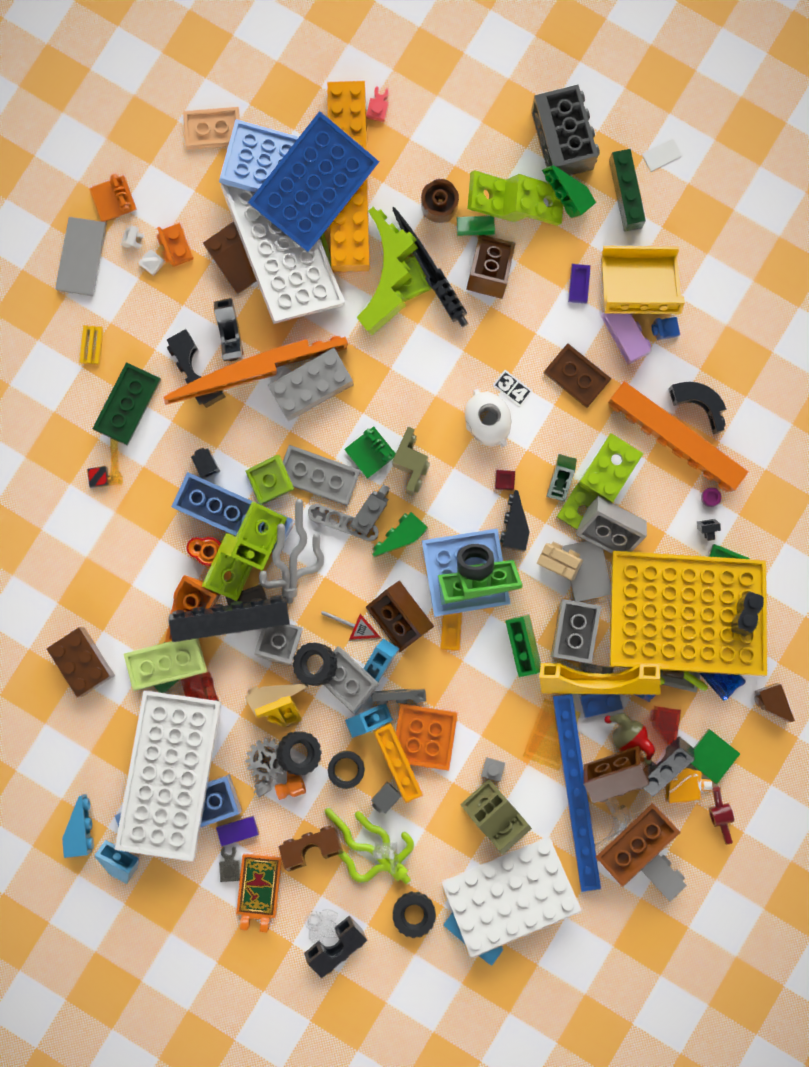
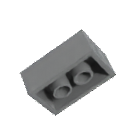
[551,599,601,664]

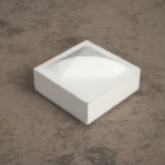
[138,249,165,276]

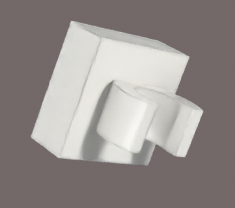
[120,225,144,248]

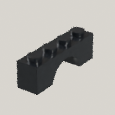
[166,329,226,408]

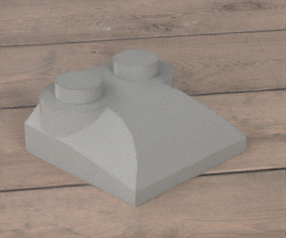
[254,624,303,666]

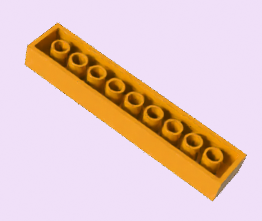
[327,81,370,272]

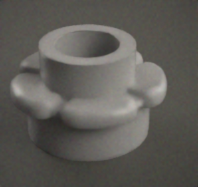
[253,780,272,797]

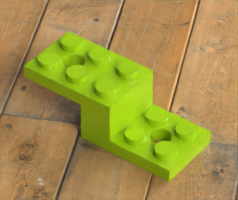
[467,170,563,226]
[556,433,644,530]
[202,501,287,601]

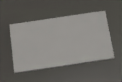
[55,217,107,297]
[283,445,361,506]

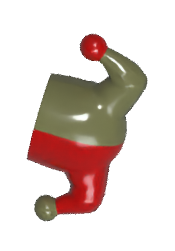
[604,713,656,765]

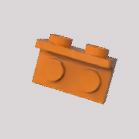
[156,223,194,267]

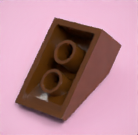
[203,222,257,294]
[466,235,516,299]

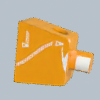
[665,768,712,803]

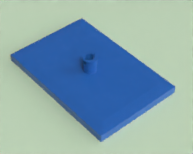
[248,111,380,252]

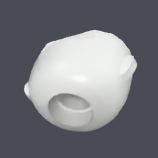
[464,388,512,447]

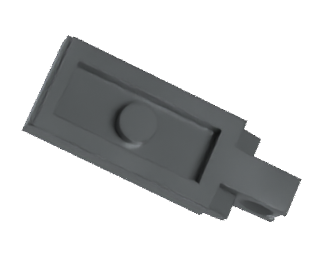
[350,484,390,536]
[372,689,426,704]

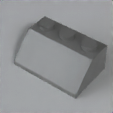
[576,496,647,553]

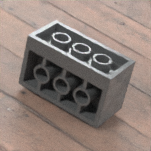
[531,84,600,175]

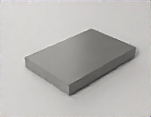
[563,541,611,602]
[316,646,380,714]

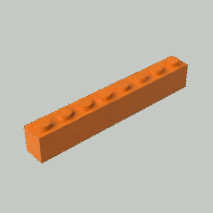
[608,381,749,492]

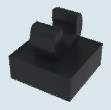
[696,519,721,541]

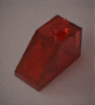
[649,705,681,746]

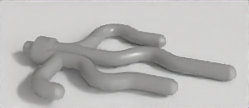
[259,499,325,604]

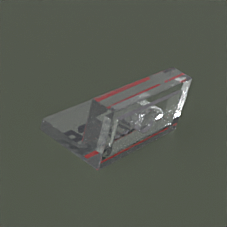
[373,842,399,874]

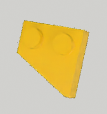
[254,696,302,727]

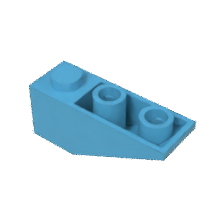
[62,794,94,858]

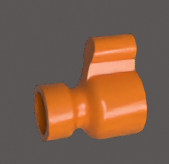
[275,772,306,800]

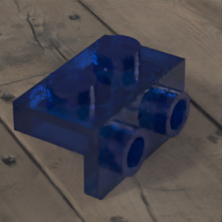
[699,672,746,701]

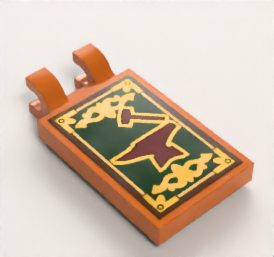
[236,853,282,932]

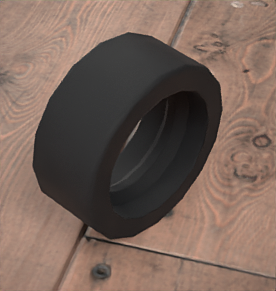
[457,544,494,580]
[327,751,365,789]

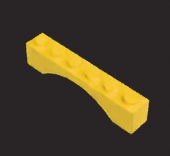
[540,663,661,695]

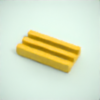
[79,325,103,365]

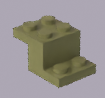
[392,426,430,496]
[460,779,532,855]

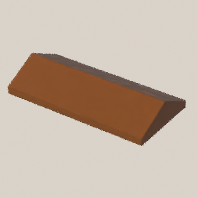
[596,803,681,887]

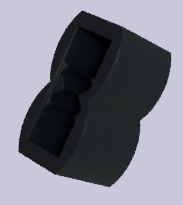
[731,591,764,636]

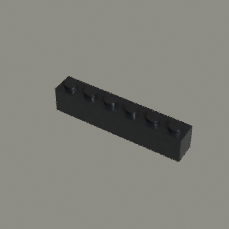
[168,595,290,642]

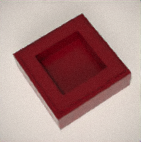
[495,470,515,491]

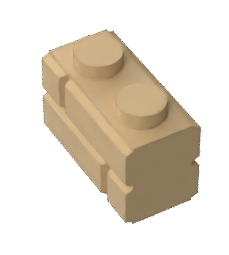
[536,541,583,581]

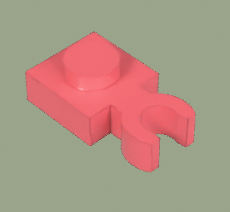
[366,86,389,122]

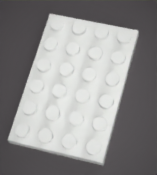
[441,836,582,959]

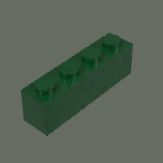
[609,149,646,232]

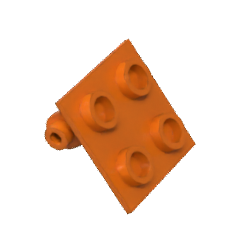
[89,174,137,222]

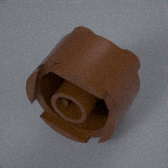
[421,179,459,223]

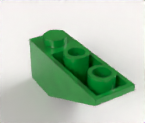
[542,165,597,218]
[372,512,428,557]

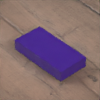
[568,264,591,304]
[216,815,259,847]

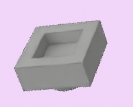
[481,757,505,782]

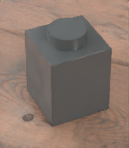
[371,781,401,814]

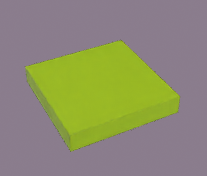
[381,255,431,302]
[245,455,294,505]

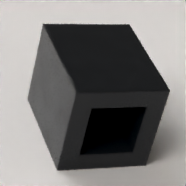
[191,448,220,479]

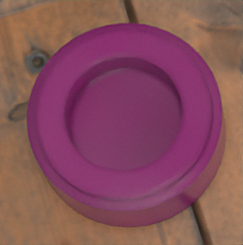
[701,487,722,507]

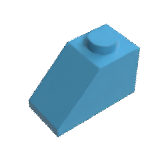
[345,704,393,738]
[94,840,139,884]

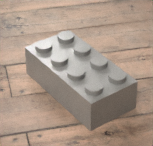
[268,348,354,422]

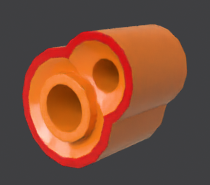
[186,537,222,567]

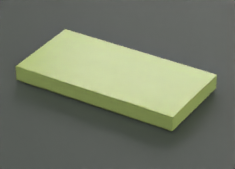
[123,638,207,691]

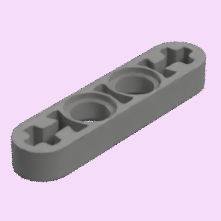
[308,504,379,542]

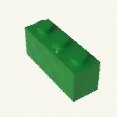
[505,614,541,678]

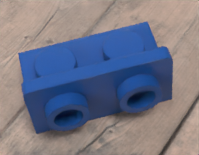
[579,694,623,718]

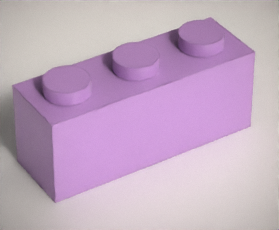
[601,311,651,365]

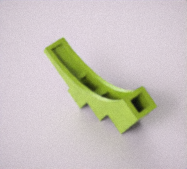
[356,206,418,335]

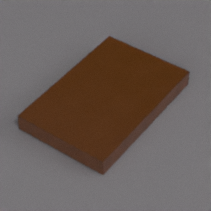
[543,343,612,408]

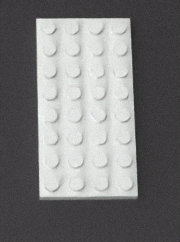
[221,183,345,324]
[115,691,221,862]

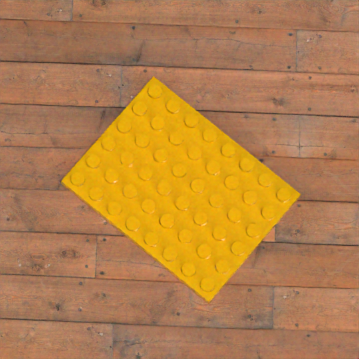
[609,551,767,676]

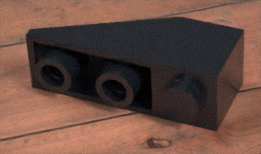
[500,490,530,552]

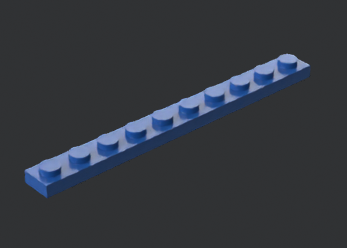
[552,694,601,892]

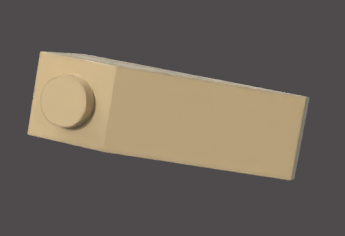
[245,683,308,717]

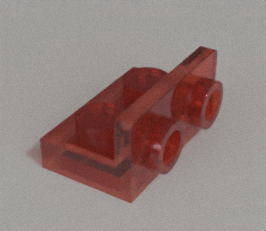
[181,671,219,701]

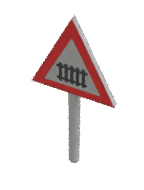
[321,611,381,640]

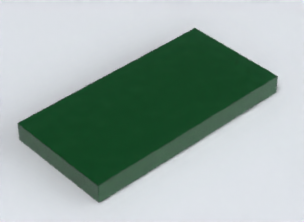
[92,362,161,446]

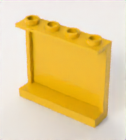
[601,245,685,314]

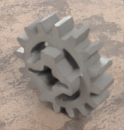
[245,738,284,781]

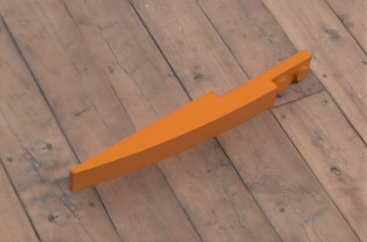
[163,336,348,405]

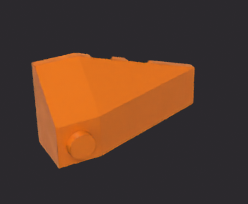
[165,575,221,643]

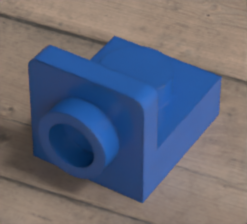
[651,316,680,341]

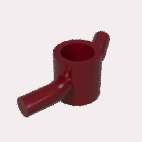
[709,786,735,845]

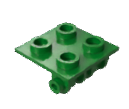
[344,426,396,479]

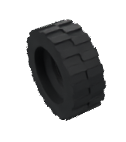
[293,642,338,686]
[276,731,322,775]
[393,891,436,938]

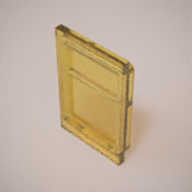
[523,698,581,771]

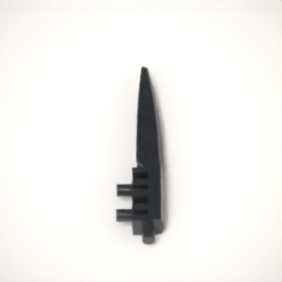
[392,206,468,328]

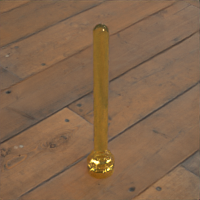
[108,438,123,485]

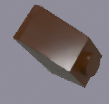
[754,683,795,722]

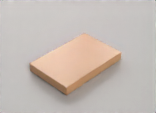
[183,107,240,150]

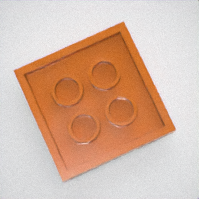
[396,703,458,771]

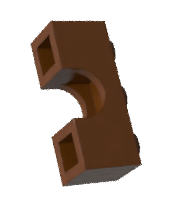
[278,826,344,872]

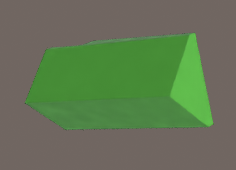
[438,560,523,605]

